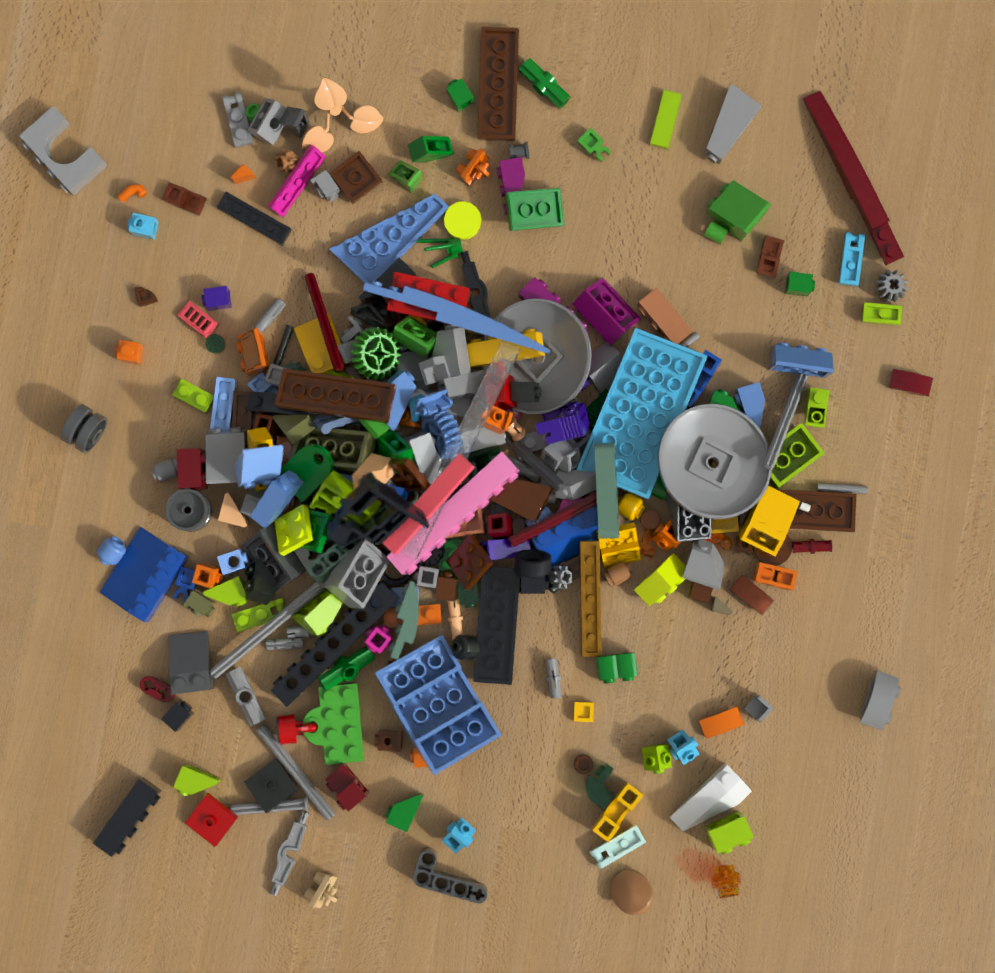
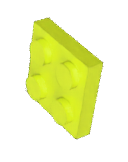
[274,504,313,556]

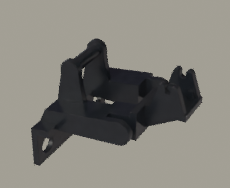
[327,472,430,548]

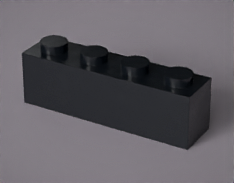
[93,777,162,857]

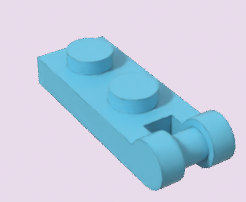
[838,232,865,287]

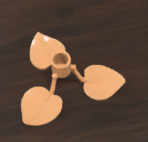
[302,77,383,152]

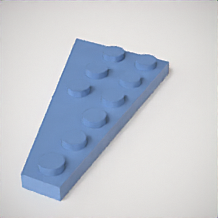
[329,194,449,284]

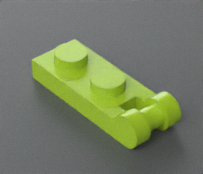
[232,598,285,633]

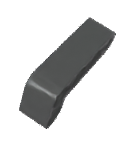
[413,848,488,904]

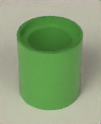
[704,221,729,244]

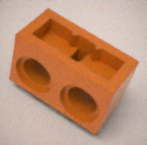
[752,562,798,591]

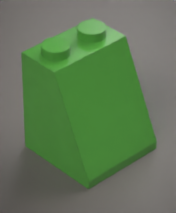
[707,180,771,242]

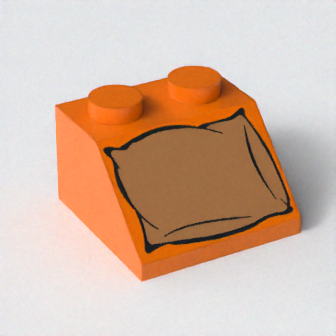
[236,328,270,376]

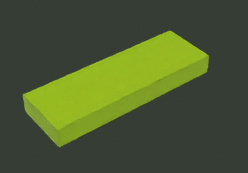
[650,90,682,150]

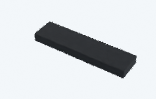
[217,192,292,246]

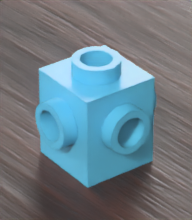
[667,729,699,765]
[442,818,476,853]

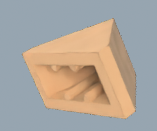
[218,492,250,528]

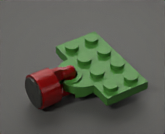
[276,683,364,765]

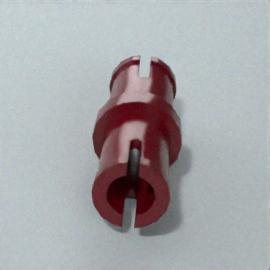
[792,539,833,554]

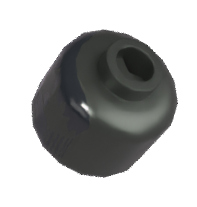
[451,634,480,660]

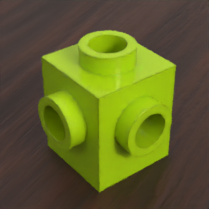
[642,744,672,774]

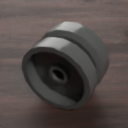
[60,404,107,454]
[165,488,213,532]

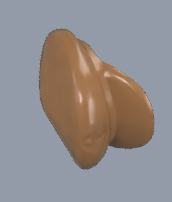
[610,869,653,915]

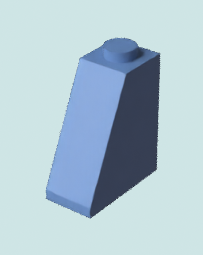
[385,369,416,431]

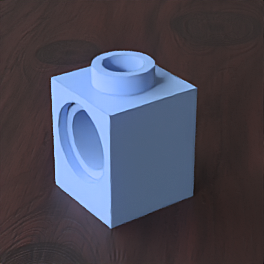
[217,549,249,575]

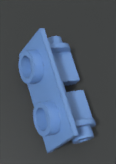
[413,389,453,417]

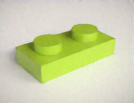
[861,302,902,326]
[173,378,214,414]

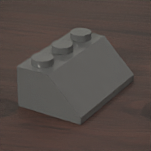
[241,523,307,592]

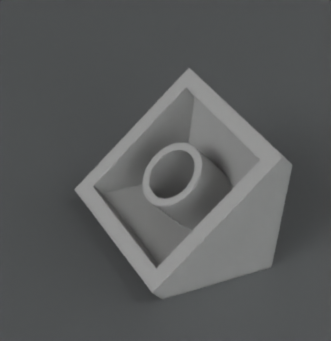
[588,342,623,394]

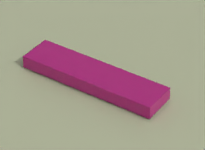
[268,145,326,218]

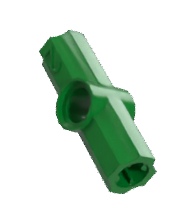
[519,58,571,109]
[317,646,375,691]

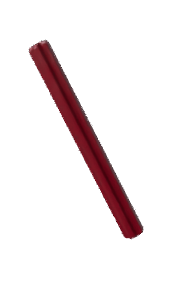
[305,273,344,372]
[508,492,597,547]

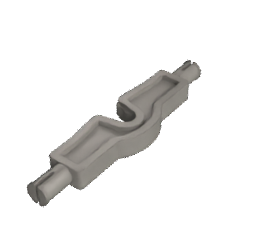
[270,810,309,896]

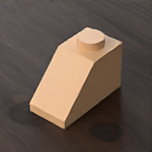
[352,453,394,489]

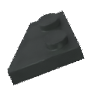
[350,297,402,332]

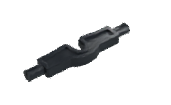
[460,251,491,318]

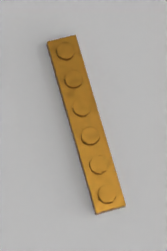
[579,540,601,657]

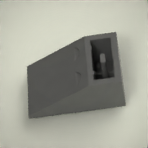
[666,489,711,542]

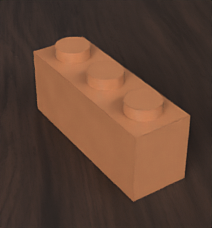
[637,288,693,344]

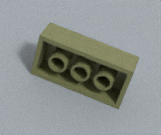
[290,428,377,475]

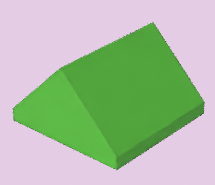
[393,316,437,359]

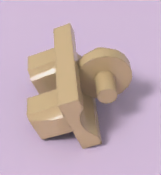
[304,872,338,908]

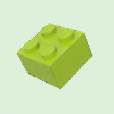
[704,811,754,855]

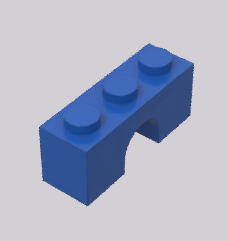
[686,350,722,410]

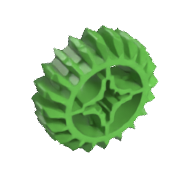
[350,327,401,380]

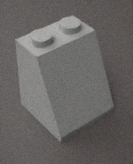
[205,427,248,484]

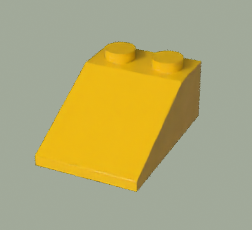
[294,313,350,374]

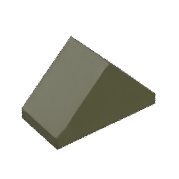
[273,414,315,445]

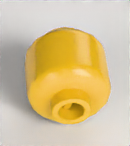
[618,492,645,520]

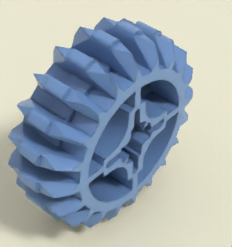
[421,409,463,460]

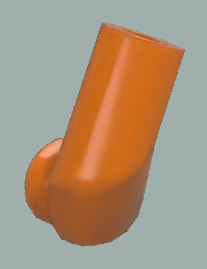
[117,184,147,202]

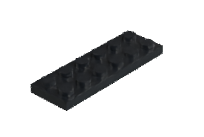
[473,567,520,685]

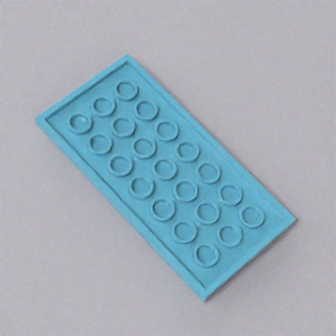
[576,328,707,500]

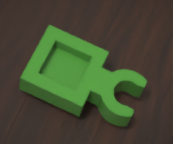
[577,128,611,162]

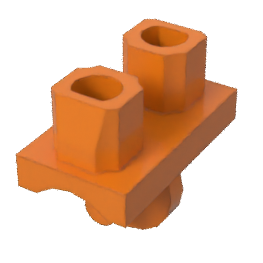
[456,148,489,186]

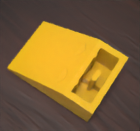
[738,485,800,557]

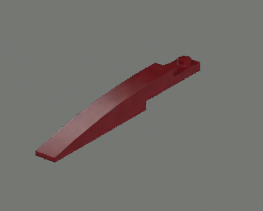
[803,90,904,266]

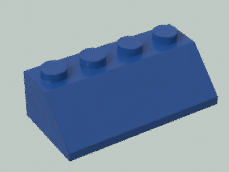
[531,505,598,567]

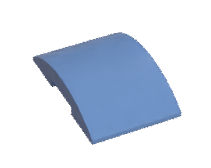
[375,635,502,775]

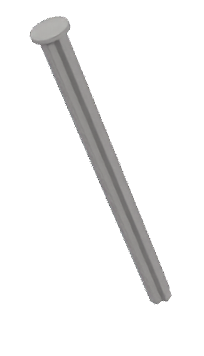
[209,581,326,678]

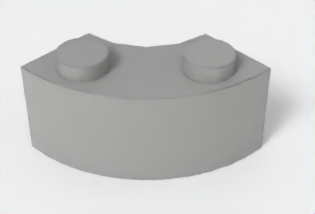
[860,671,901,730]

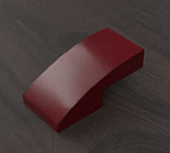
[889,369,933,397]

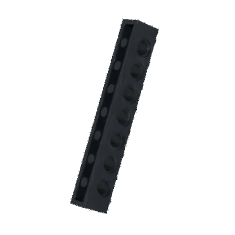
[271,582,400,707]

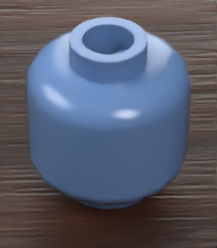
[97,536,126,565]

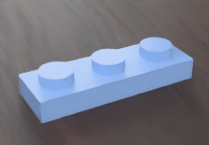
[210,377,237,431]

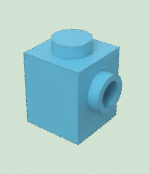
[127,213,159,240]

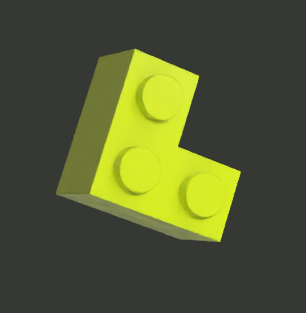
[634,553,685,607]

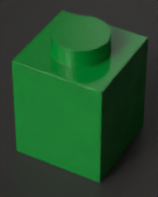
[446,78,474,112]
[785,272,815,297]

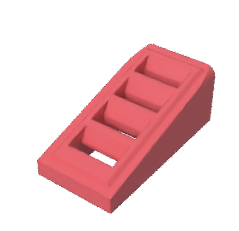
[178,301,219,339]

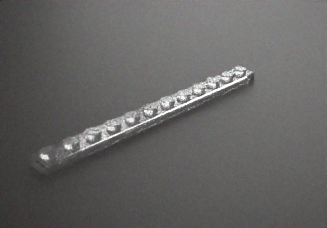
[400,340,521,560]

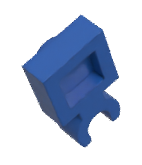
[174,566,197,602]

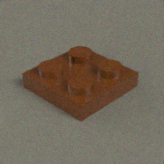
[329,151,383,204]
[446,534,493,590]

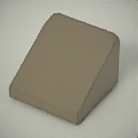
[710,596,732,615]

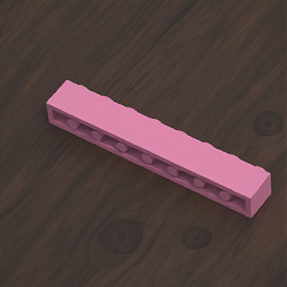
[387,452,520,575]

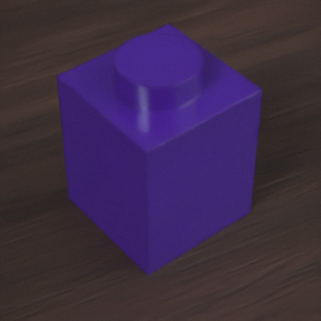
[202,286,232,311]

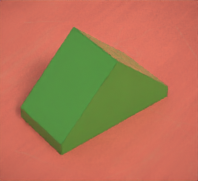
[388,160,423,193]

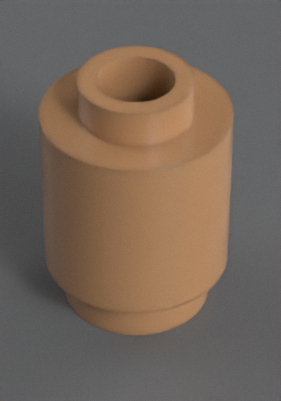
[603,561,633,587]

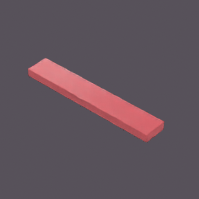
[383,453,475,555]

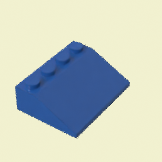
[100,527,190,622]

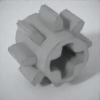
[549,566,572,589]

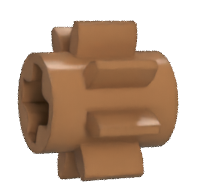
[274,149,298,174]

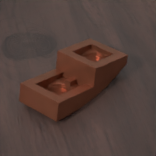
[162,182,207,216]
[757,236,784,277]
[730,575,774,616]

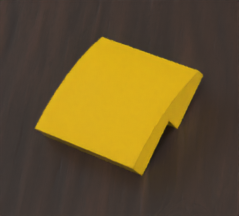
[597,523,641,568]

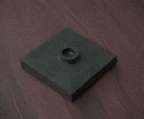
[244,758,298,814]

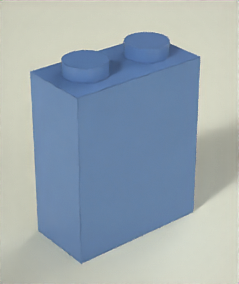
[250,470,303,528]

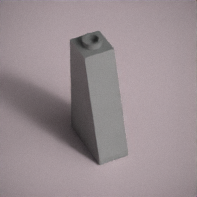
[704,84,762,164]

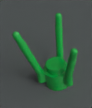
[416,237,463,268]

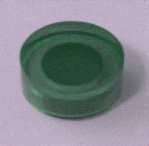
[205,334,225,354]

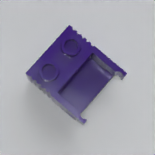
[535,402,590,444]

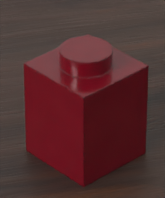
[487,513,513,540]

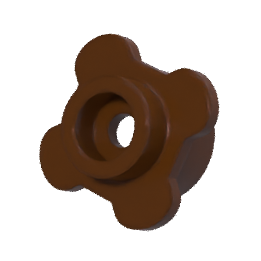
[734,535,753,555]

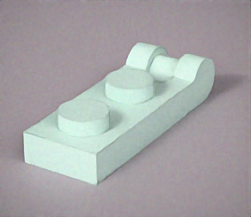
[589,824,646,869]

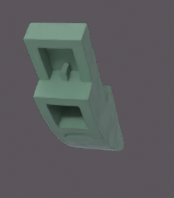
[389,581,419,660]

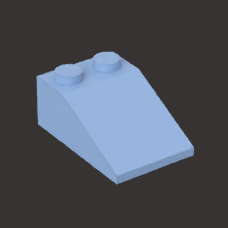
[234,445,283,489]

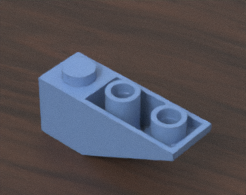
[733,382,765,429]

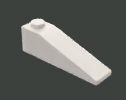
[670,763,752,831]

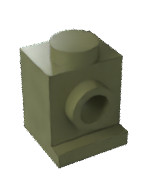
[182,590,215,618]

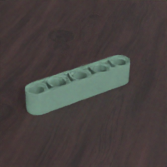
[594,442,619,539]

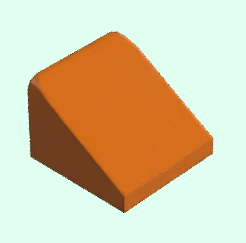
[231,164,256,184]

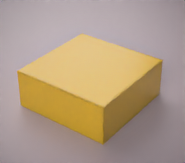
[574,702,594,722]

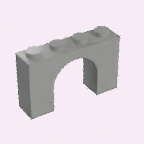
[19,106,108,195]
[437,370,506,456]

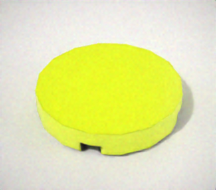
[444,201,482,240]

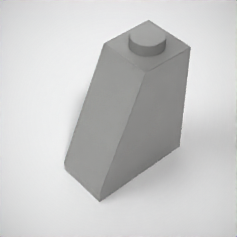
[432,325,471,376]

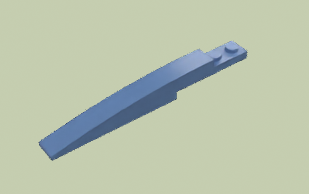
[363,280,550,354]

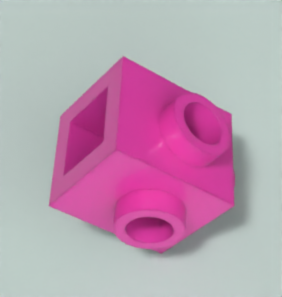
[365,624,393,654]

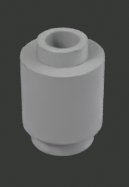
[152,458,177,482]

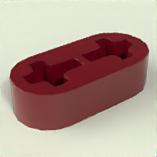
[140,676,176,703]

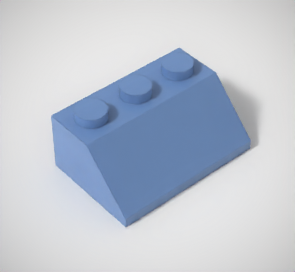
[769,343,834,378]

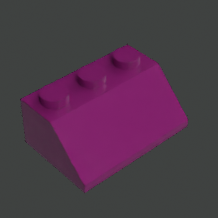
[572,277,641,345]

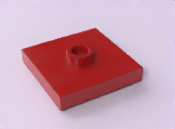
[185,793,239,847]

